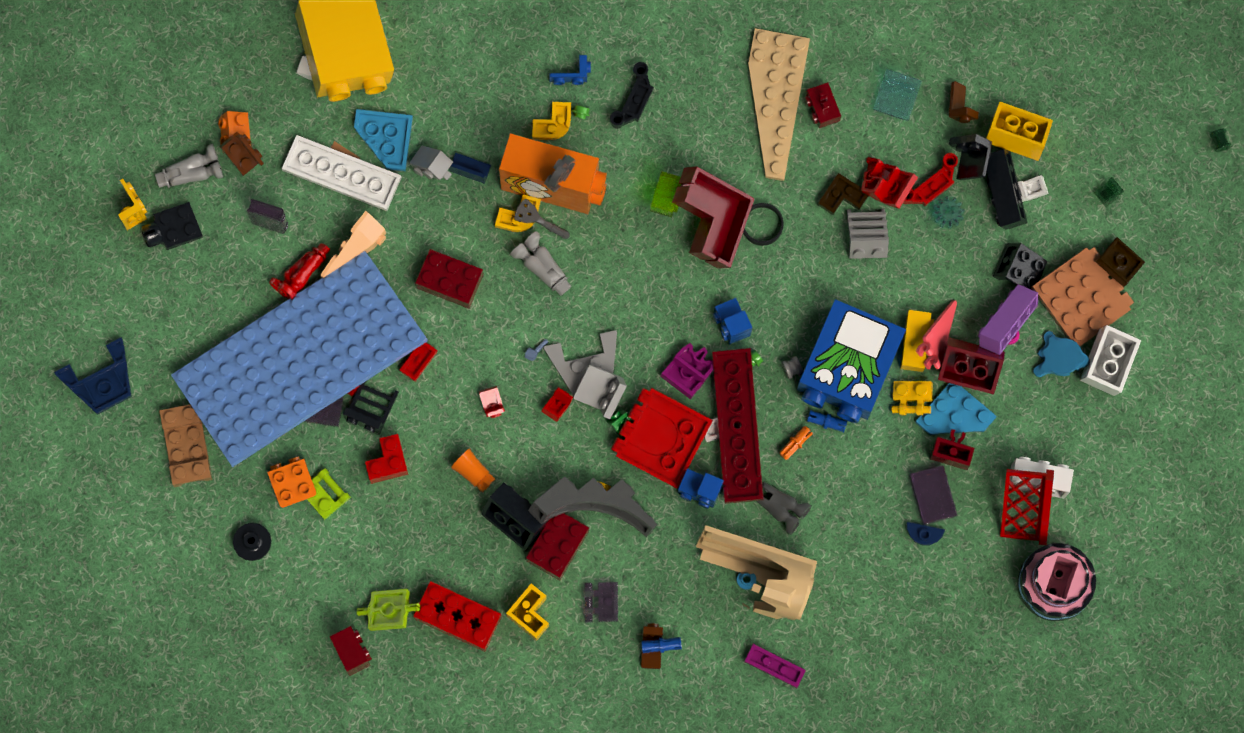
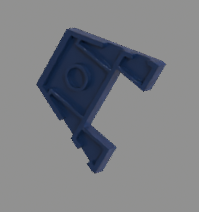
[54,338,132,415]

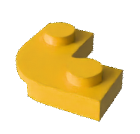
[532,102,571,140]
[495,195,541,232]

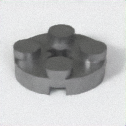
[544,155,576,192]

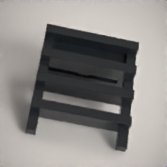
[343,381,399,434]

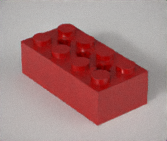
[413,581,502,652]

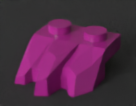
[660,343,713,400]

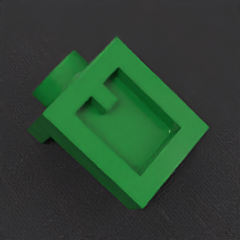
[606,410,634,440]

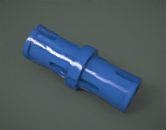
[807,410,847,433]
[641,637,682,653]

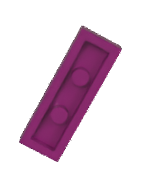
[744,644,806,688]

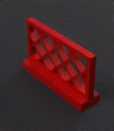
[1000,469,1054,546]

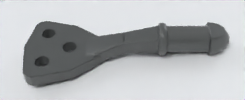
[514,199,570,239]

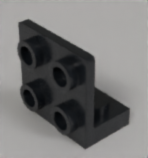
[949,134,992,180]
[993,243,1047,290]

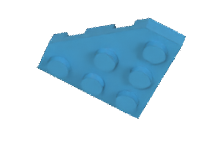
[354,109,413,171]
[915,383,997,435]

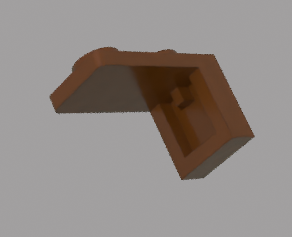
[949,81,979,123]
[641,623,663,669]

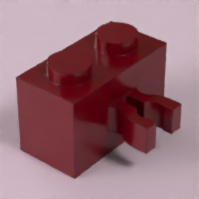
[804,82,841,128]
[930,429,975,470]

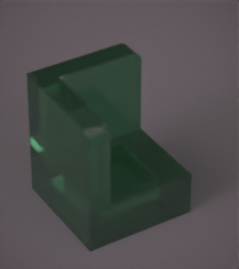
[1094,177,1124,207]

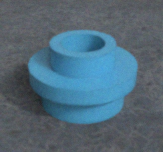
[737,573,756,590]

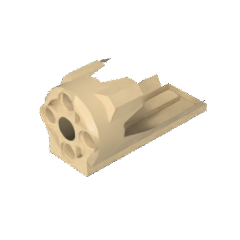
[696,525,817,620]

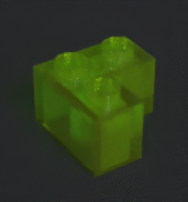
[650,171,681,218]

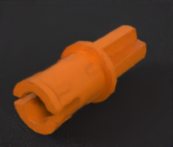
[780,426,813,460]

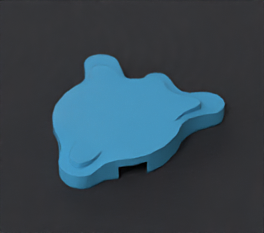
[1034,331,1090,377]

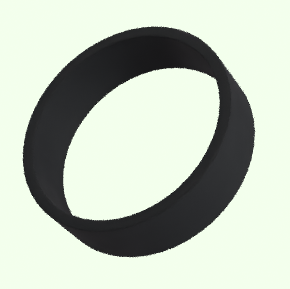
[743,203,784,246]

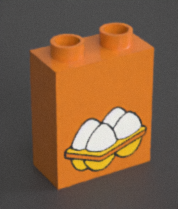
[499,133,607,214]

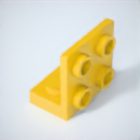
[118,178,147,231]

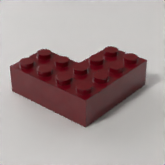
[672,166,755,268]

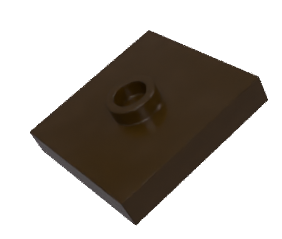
[1096,237,1145,287]

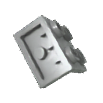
[573,364,627,419]

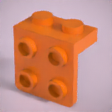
[267,456,316,508]

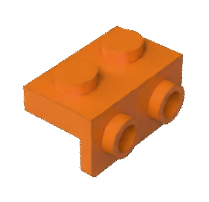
[218,111,251,151]

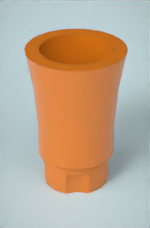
[451,448,495,492]

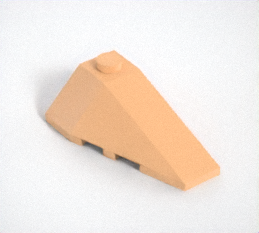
[320,211,386,278]

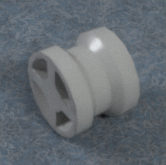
[781,356,803,379]

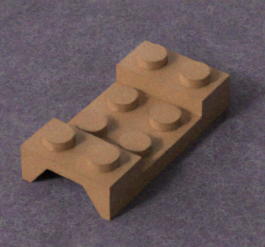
[159,405,212,487]

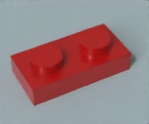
[399,343,438,382]

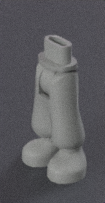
[155,144,224,188]
[510,231,572,296]

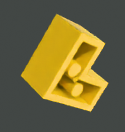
[506,583,549,641]

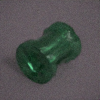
[1210,128,1232,152]

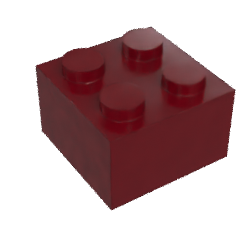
[330,626,372,676]

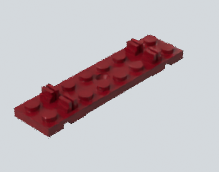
[712,348,764,504]

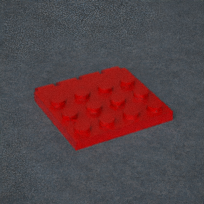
[611,388,713,489]

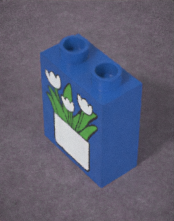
[797,299,906,423]

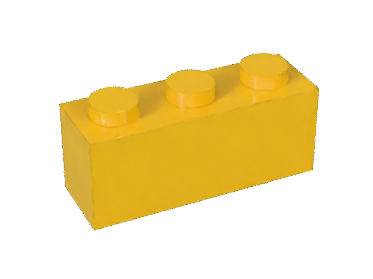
[900,310,934,372]

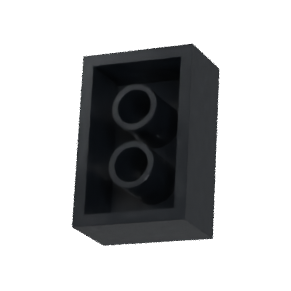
[481,482,547,551]

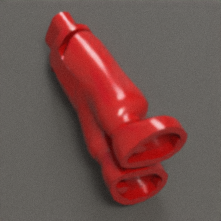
[269,243,330,300]

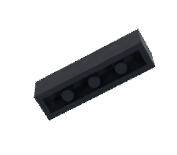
[986,149,1027,230]

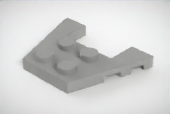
[544,330,617,395]

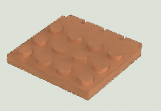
[1031,247,1134,346]

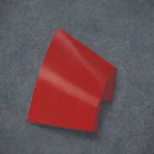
[861,157,918,209]

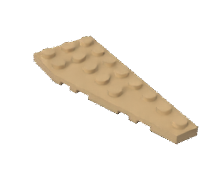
[748,28,810,181]

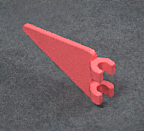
[916,300,957,370]

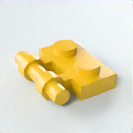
[892,381,933,415]

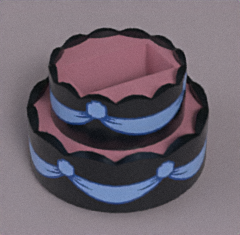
[1018,543,1096,621]

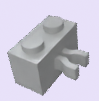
[409,145,453,180]

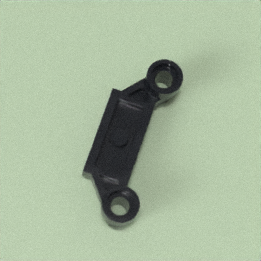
[610,62,654,129]

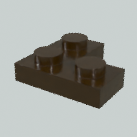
[818,173,869,215]

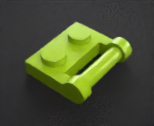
[307,468,351,520]

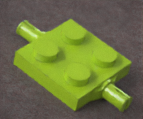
[357,589,420,631]

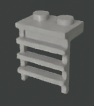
[847,209,889,259]

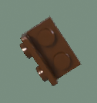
[219,132,264,176]

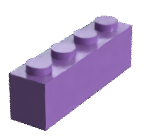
[978,284,1038,355]

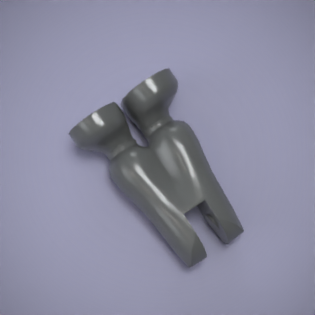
[756,481,812,535]

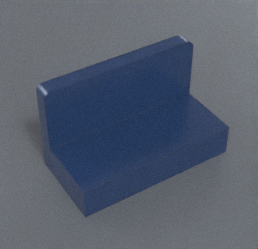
[449,153,491,184]

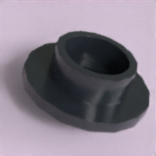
[233,523,272,561]

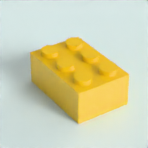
[986,101,1053,161]

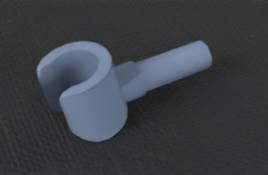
[525,339,548,361]

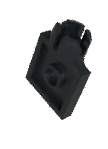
[142,202,203,250]

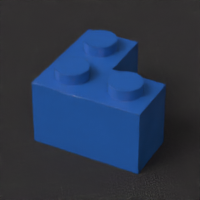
[713,298,752,345]
[678,469,724,509]

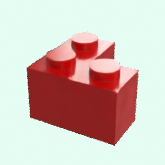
[365,434,409,484]

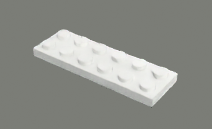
[282,135,402,211]

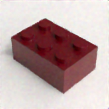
[415,249,484,309]
[938,337,1005,395]
[526,513,589,581]

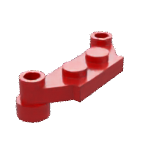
[903,153,958,206]

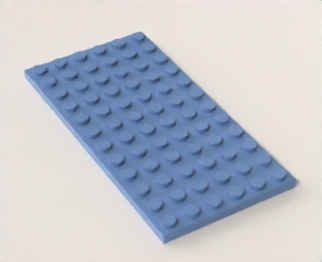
[171,251,428,467]

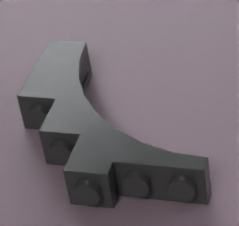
[528,477,658,537]

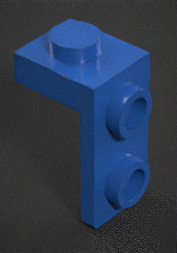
[549,55,591,85]

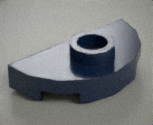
[907,522,945,546]

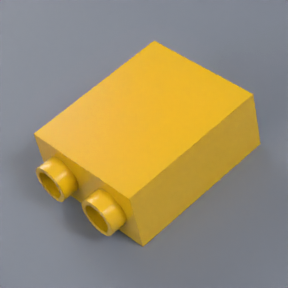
[295,0,394,102]

